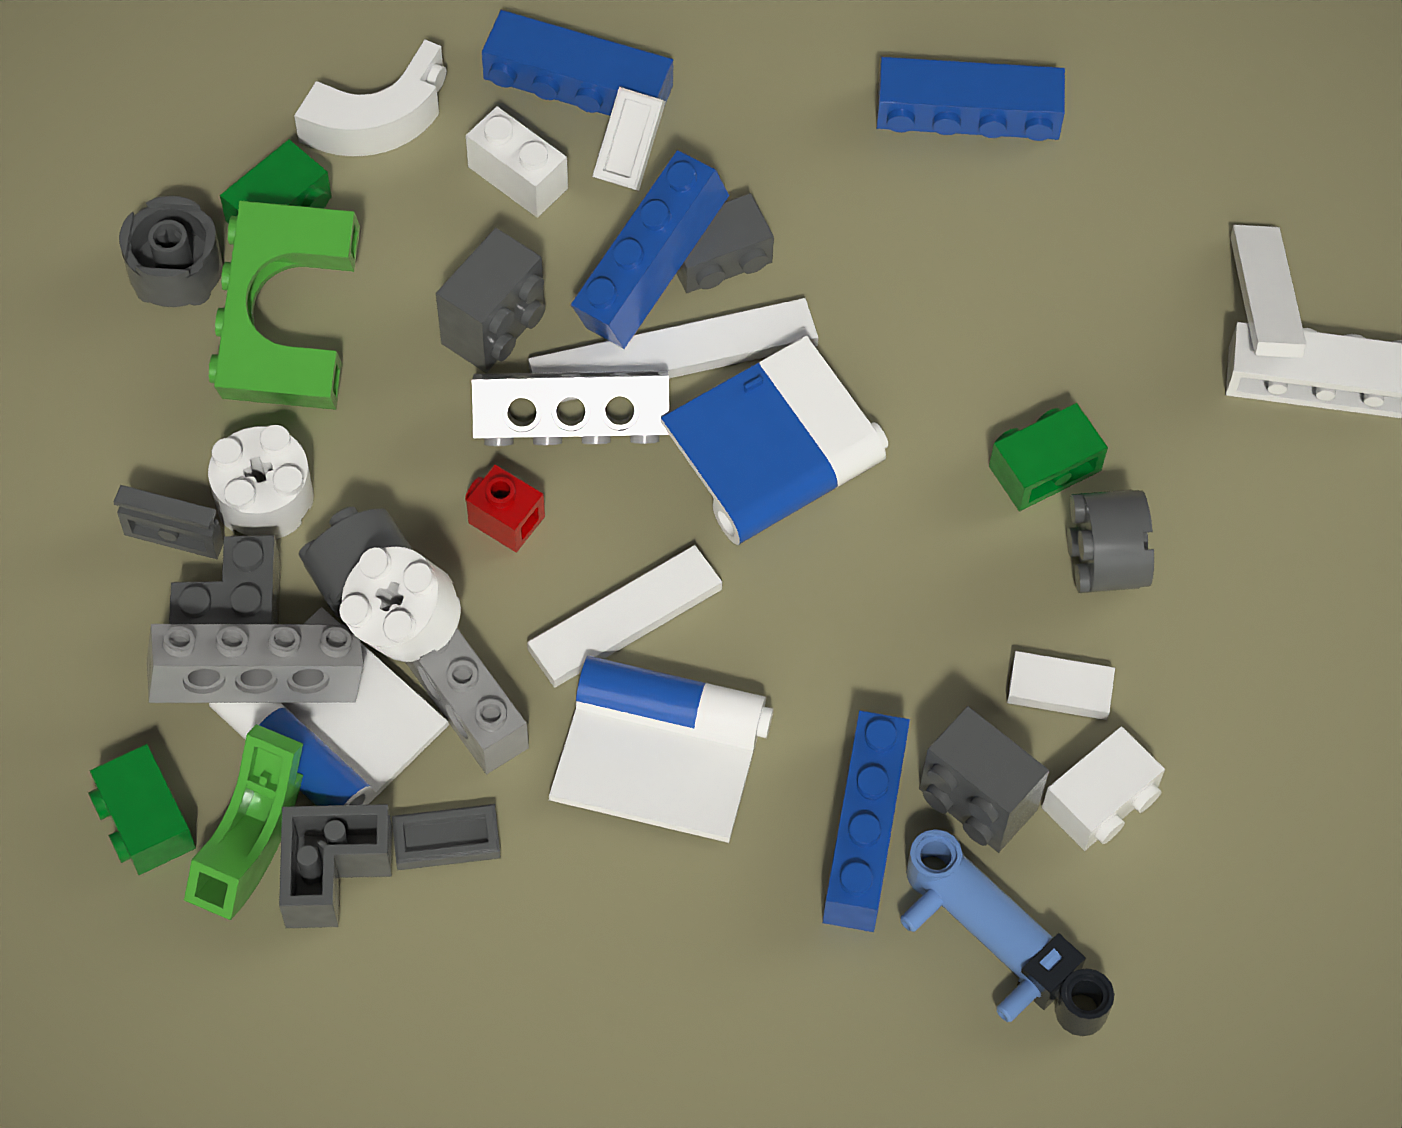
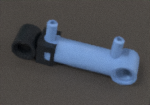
[900,829,1115,1037]

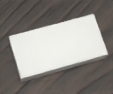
[592,87,666,191]
[1007,651,1115,720]

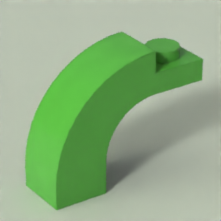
[184,724,303,920]

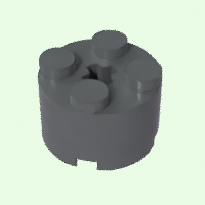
[119,196,223,307]
[1067,489,1154,593]
[298,507,413,618]

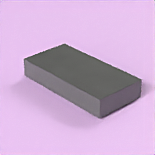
[392,804,501,871]

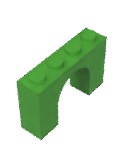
[209,201,360,410]

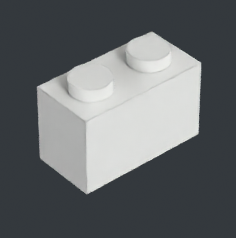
[466,106,568,218]
[1042,726,1165,851]

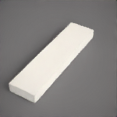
[1230,225,1307,358]
[527,545,722,688]

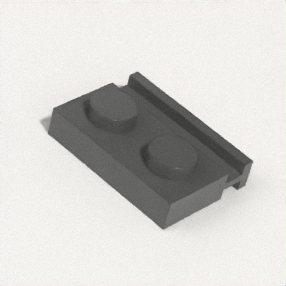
[113,485,224,560]

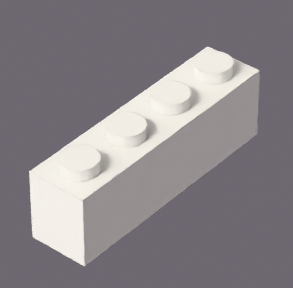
[1225,322,1402,418]

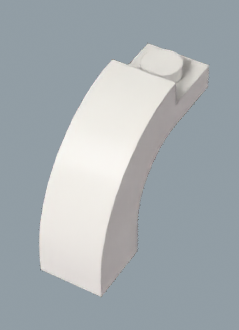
[294,40,447,156]

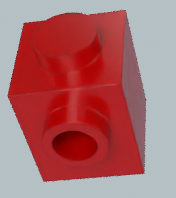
[465,465,545,553]

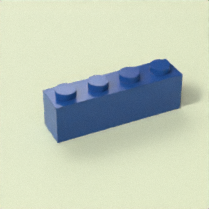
[482,10,673,116]
[876,57,1065,141]
[571,150,729,349]
[823,710,910,932]

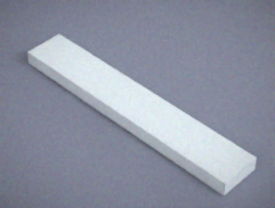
[528,298,818,403]

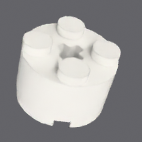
[208,425,314,540]
[339,547,461,662]

